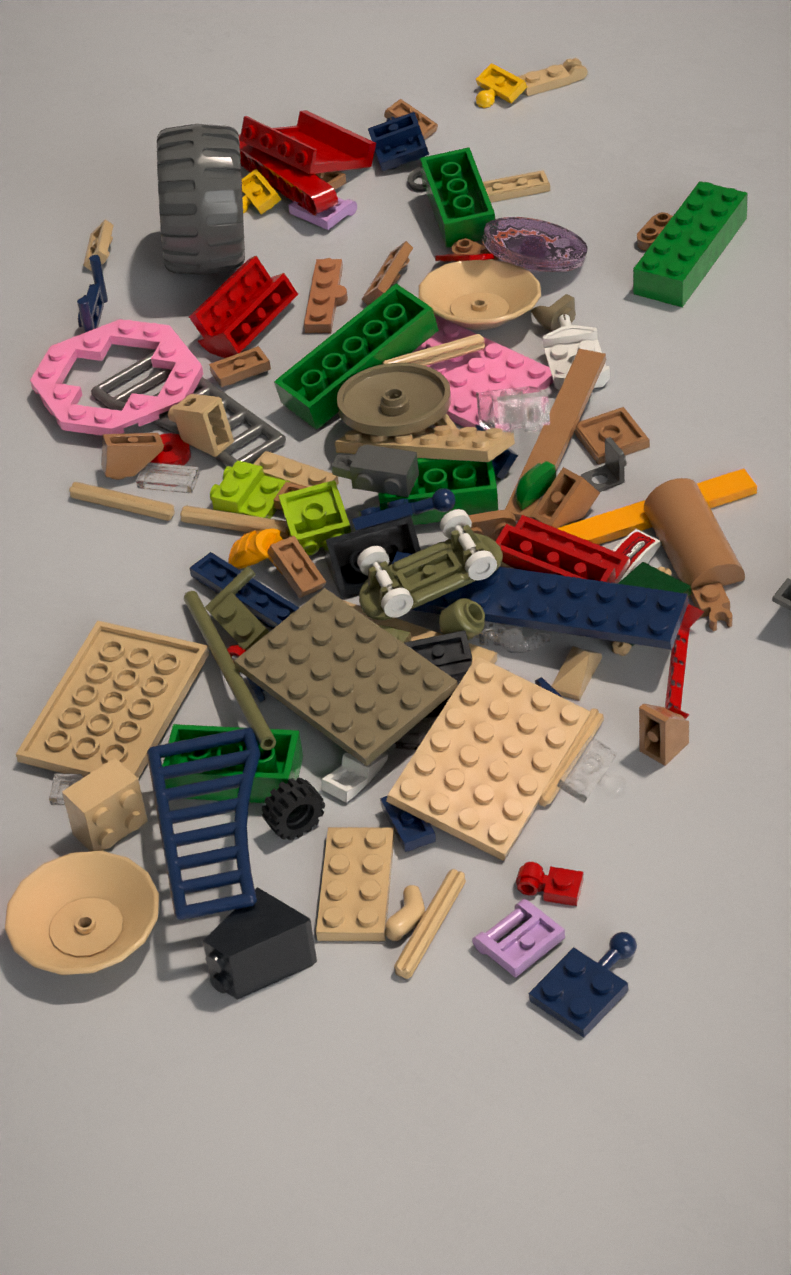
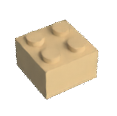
[62,757,148,851]

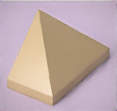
[551,646,602,701]

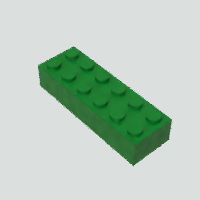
[633,181,748,308]
[274,283,439,430]

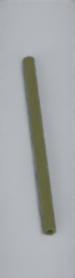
[184,591,276,750]

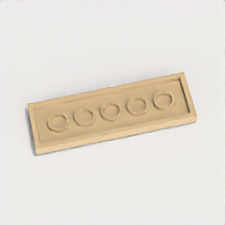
[335,425,515,462]

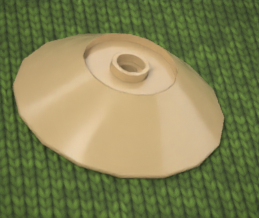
[419,259,541,331]
[5,851,159,975]

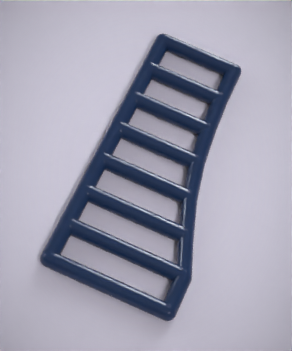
[147,727,260,920]

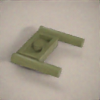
[205,566,294,651]

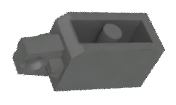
[332,444,419,497]

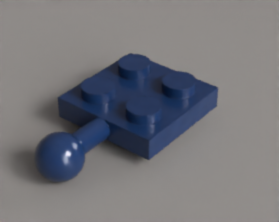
[352,488,456,530]
[528,932,637,1038]

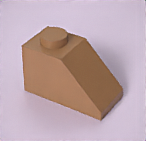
[101,433,164,480]
[530,467,600,528]
[639,704,689,766]

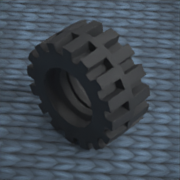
[261,777,325,840]

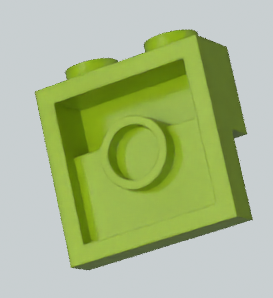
[210,460,290,519]
[278,480,351,556]

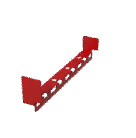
[665,604,704,719]

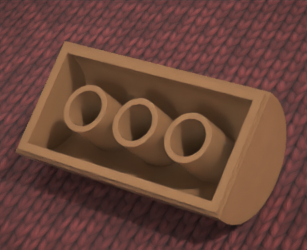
[644,478,745,596]

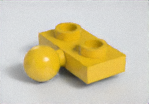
[475,63,527,108]
[241,169,281,214]

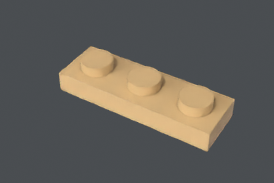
[254,451,339,487]

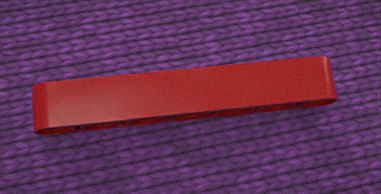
[239,134,338,215]

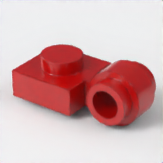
[516,862,584,906]

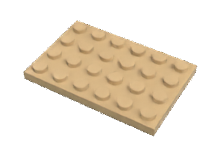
[16,620,209,779]
[386,656,591,861]

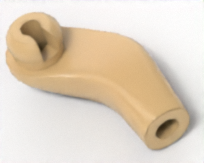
[385,885,425,941]

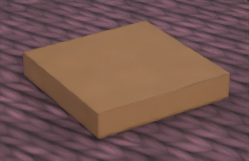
[574,407,650,465]

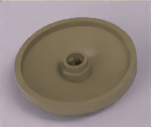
[337,363,451,436]

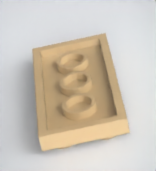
[316,827,395,941]

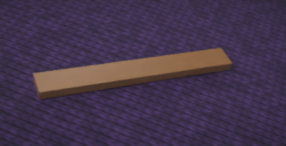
[505,349,606,521]

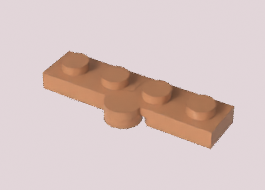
[304,258,348,333]

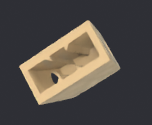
[168,394,234,457]

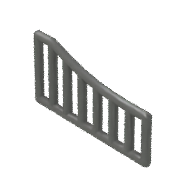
[91,352,286,467]

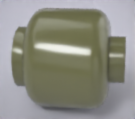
[439,598,485,641]

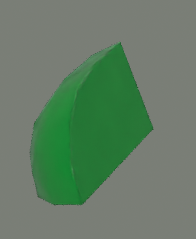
[515,461,556,510]

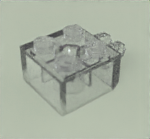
[476,386,550,433]

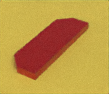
[435,253,494,261]

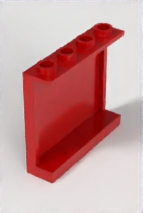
[240,110,376,174]

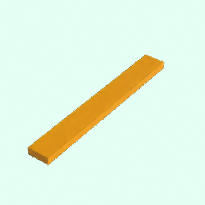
[557,468,757,545]

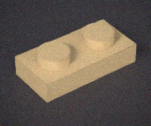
[83,219,114,271]

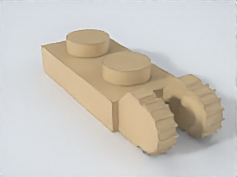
[517,57,588,96]

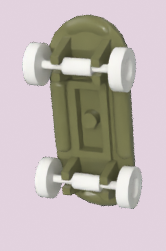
[357,509,503,620]

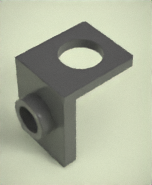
[581,437,627,492]

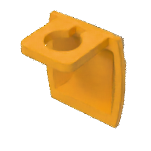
[228,528,283,575]

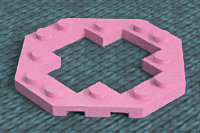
[30,319,203,436]

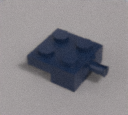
[368,112,429,172]

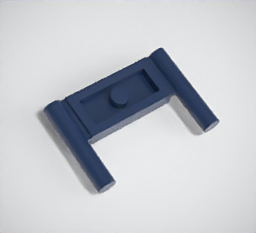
[77,255,108,333]

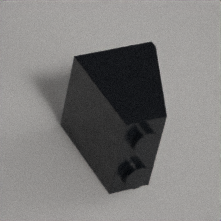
[203,887,317,1000]

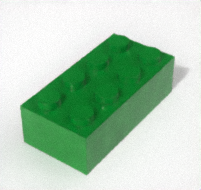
[420,147,496,248]
[377,458,499,525]
[162,724,303,803]

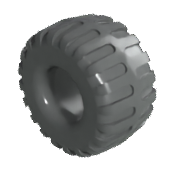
[157,123,245,275]

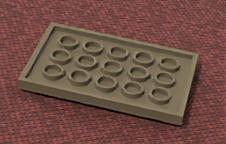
[234,588,458,766]

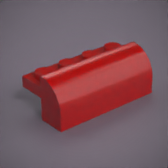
[189,256,298,358]
[496,515,630,584]

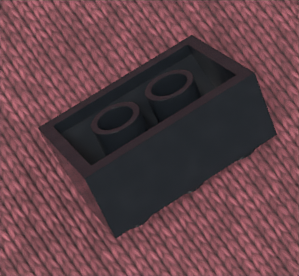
[321,516,421,597]

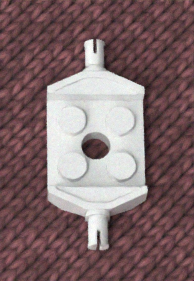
[543,314,610,402]

